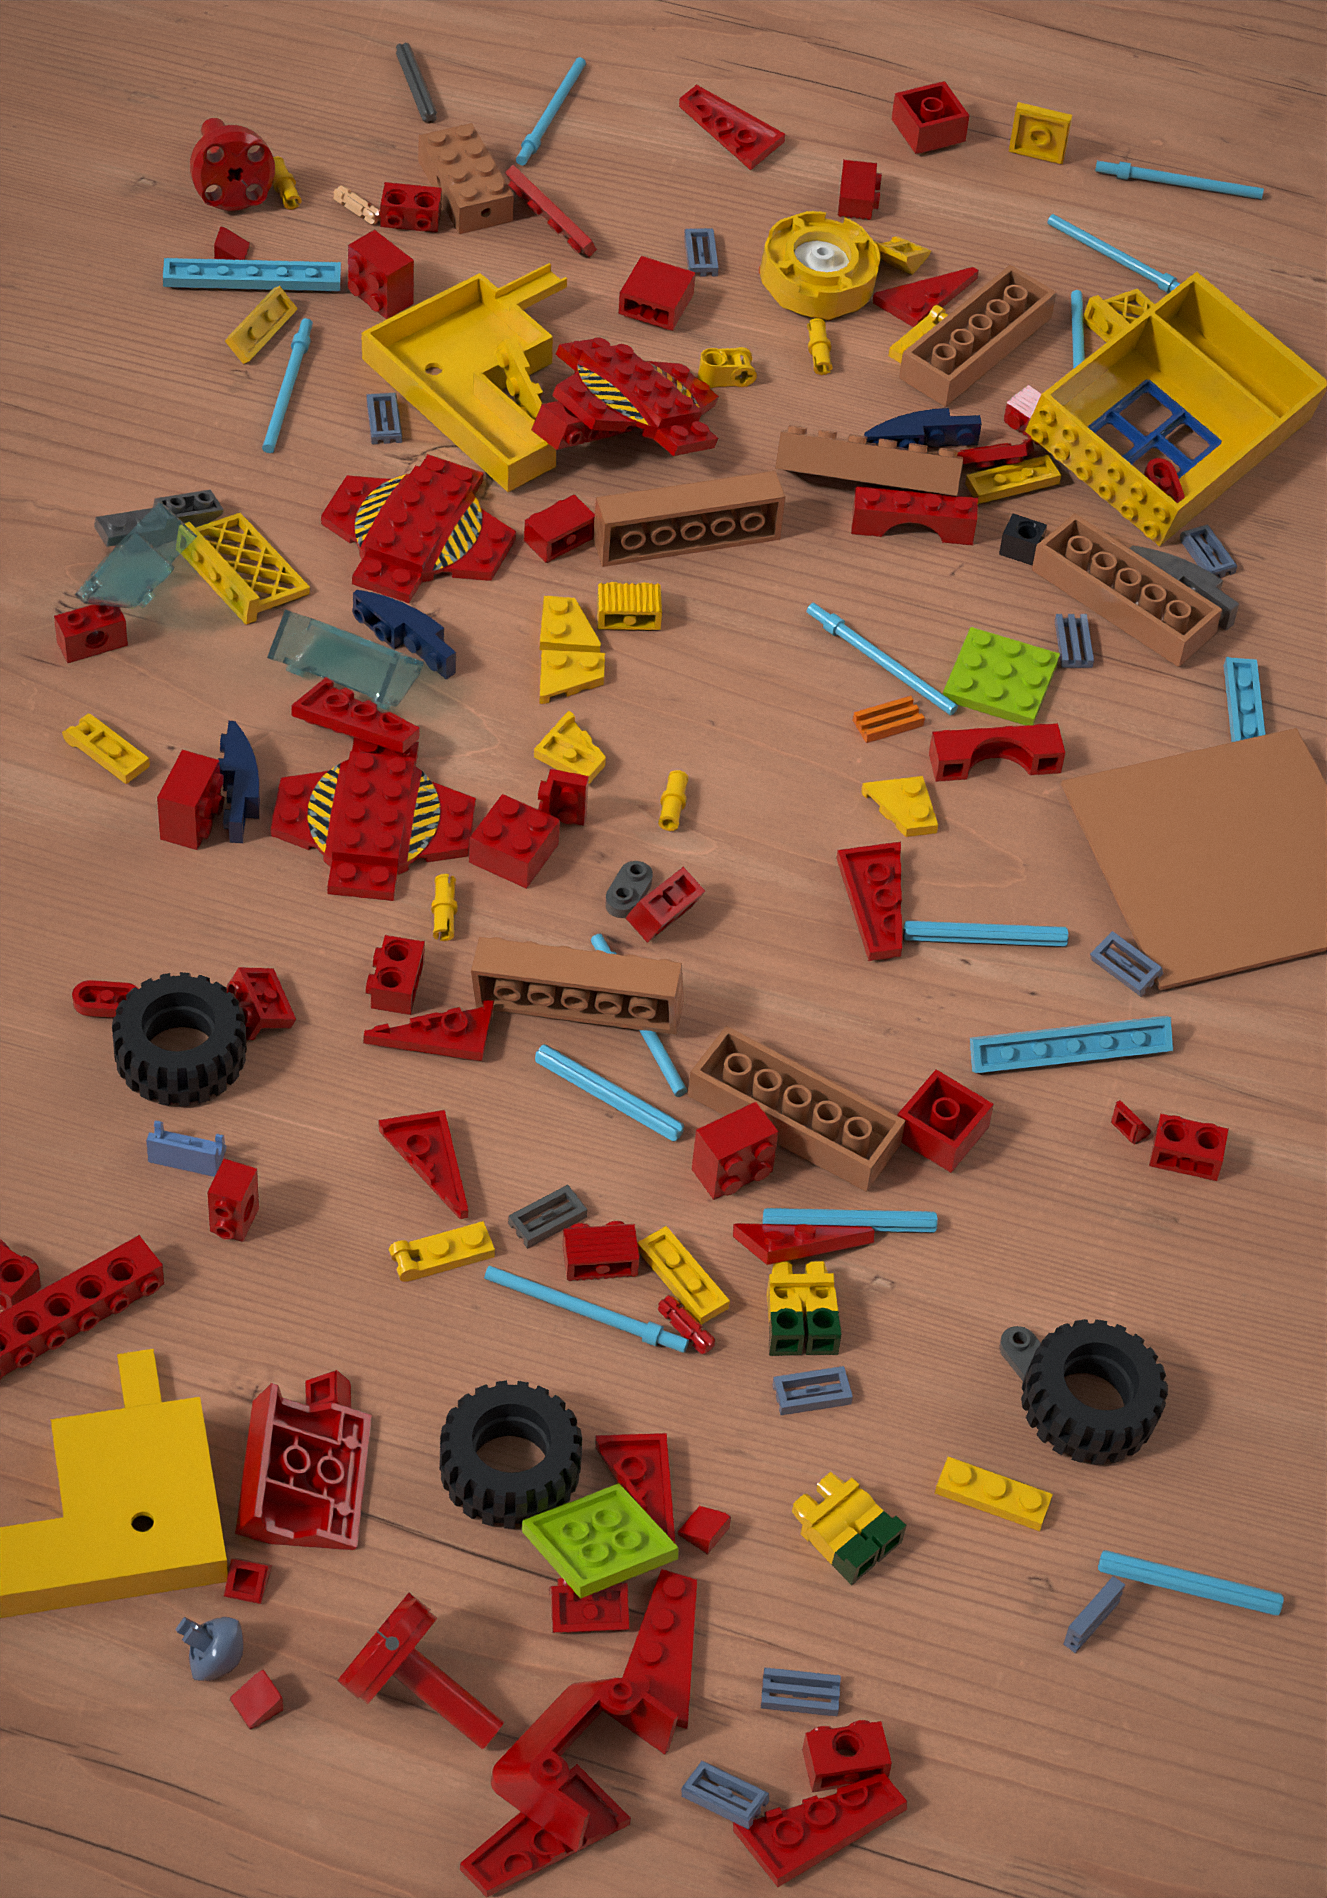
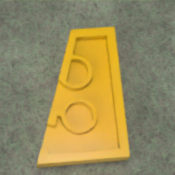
[496,336,543,420]

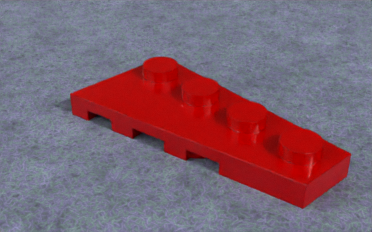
[679,84,785,170]
[505,165,597,257]
[291,677,420,753]
[836,841,902,961]
[622,1569,697,1729]
[460,1764,631,1898]
[733,1773,907,1887]

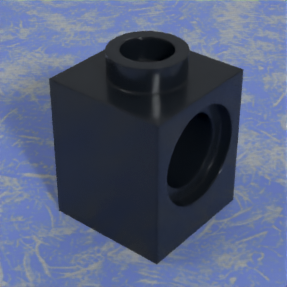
[999,513,1047,566]

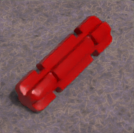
[658,1295,715,1355]

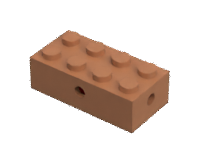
[418,123,514,234]

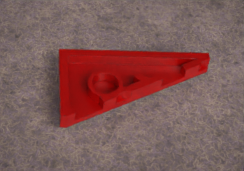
[872,267,979,327]
[957,439,1034,467]
[363,1000,494,1061]
[378,1110,469,1219]
[733,1223,875,1265]
[595,1433,676,1544]

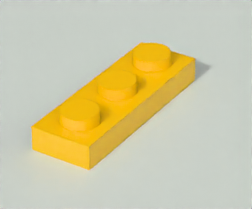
[225,286,298,364]
[965,455,1061,504]
[637,1226,730,1325]
[934,1457,1053,1532]

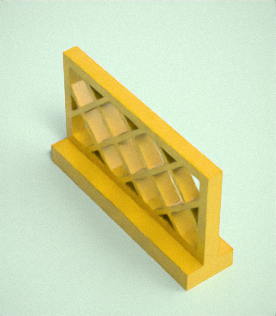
[1083,289,1155,343]
[176,513,310,625]

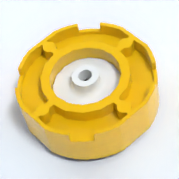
[760,211,880,320]

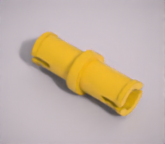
[272,156,302,210]
[807,318,833,375]
[658,770,689,831]
[431,874,458,941]

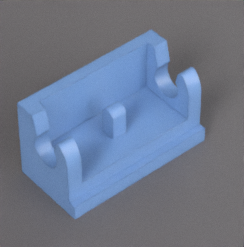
[146,1120,226,1177]

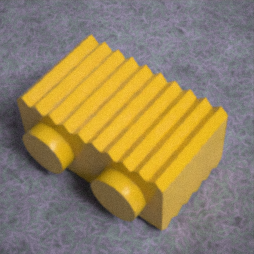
[597,582,662,630]

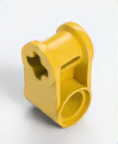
[697,347,757,388]

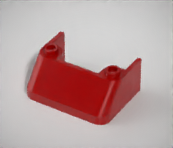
[491,1678,679,1852]

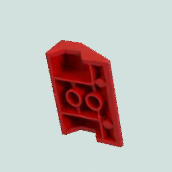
[235,1383,372,1550]

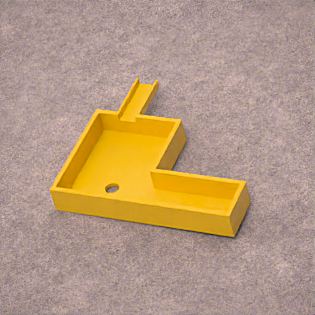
[361,263,568,492]
[0,1349,228,1618]

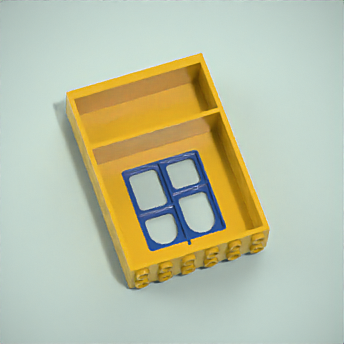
[1025,271,1327,547]

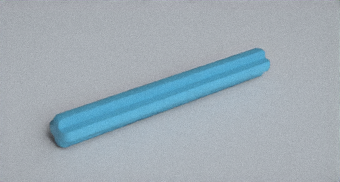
[903,921,1068,947]
[535,1044,684,1142]
[762,1208,938,1232]
[1098,1550,1284,1615]

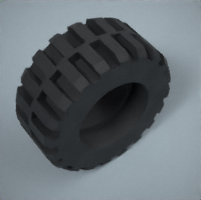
[112,972,247,1107]
[1021,1319,1168,1465]
[439,1380,582,1529]

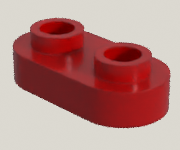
[1143,458,1185,504]
[72,980,139,1018]

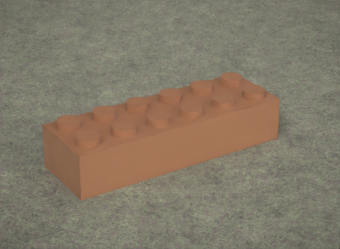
[899,265,1057,407]
[775,425,963,496]
[593,471,785,567]
[1032,513,1222,667]
[471,937,684,1035]
[688,1025,906,1192]

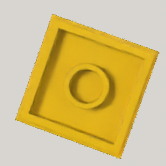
[1008,102,1073,165]

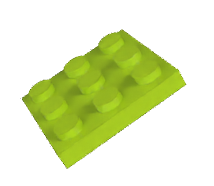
[943,627,1060,725]
[522,1483,679,1598]

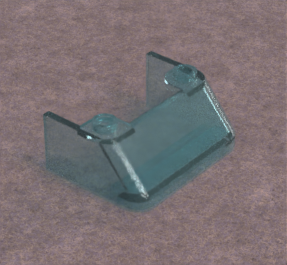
[74,501,197,609]
[267,609,424,711]

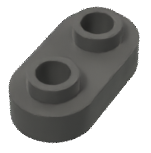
[605,861,653,918]
[999,1326,1041,1381]

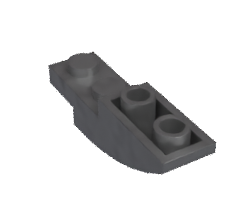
[94,490,224,551]
[1129,546,1239,631]

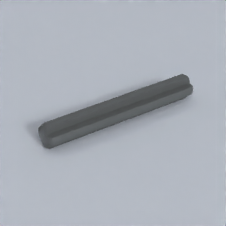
[396,42,437,123]

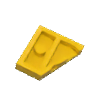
[539,596,601,653]
[539,650,605,704]
[534,711,606,784]
[861,776,938,837]

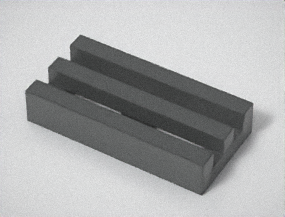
[508,1185,587,1249]

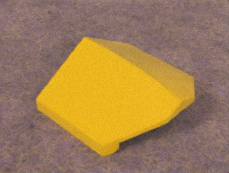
[874,236,931,275]

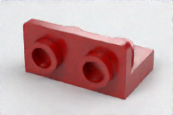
[538,769,589,826]
[226,967,296,1040]
[549,1578,629,1633]

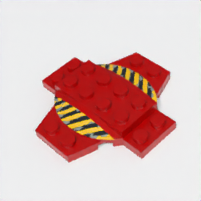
[552,337,719,456]
[321,454,516,603]
[271,737,476,901]

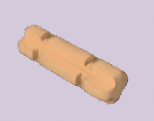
[333,185,380,225]

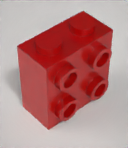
[618,256,696,331]

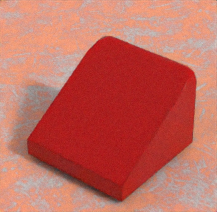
[214,227,250,260]
[1111,1100,1151,1145]
[305,1370,351,1408]
[677,1505,731,1554]
[223,1558,272,1604]
[230,1670,283,1730]

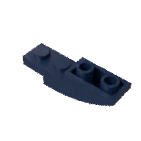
[864,408,982,449]
[352,590,456,679]
[218,721,260,844]

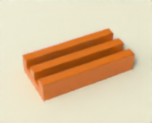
[853,695,925,743]

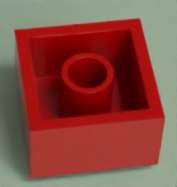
[891,81,970,154]
[348,229,414,319]
[157,750,225,850]
[469,794,560,889]
[897,1069,994,1173]
[691,1102,778,1200]

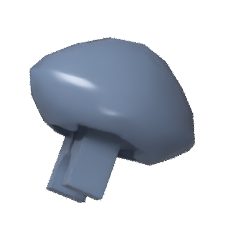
[175,1617,243,1681]

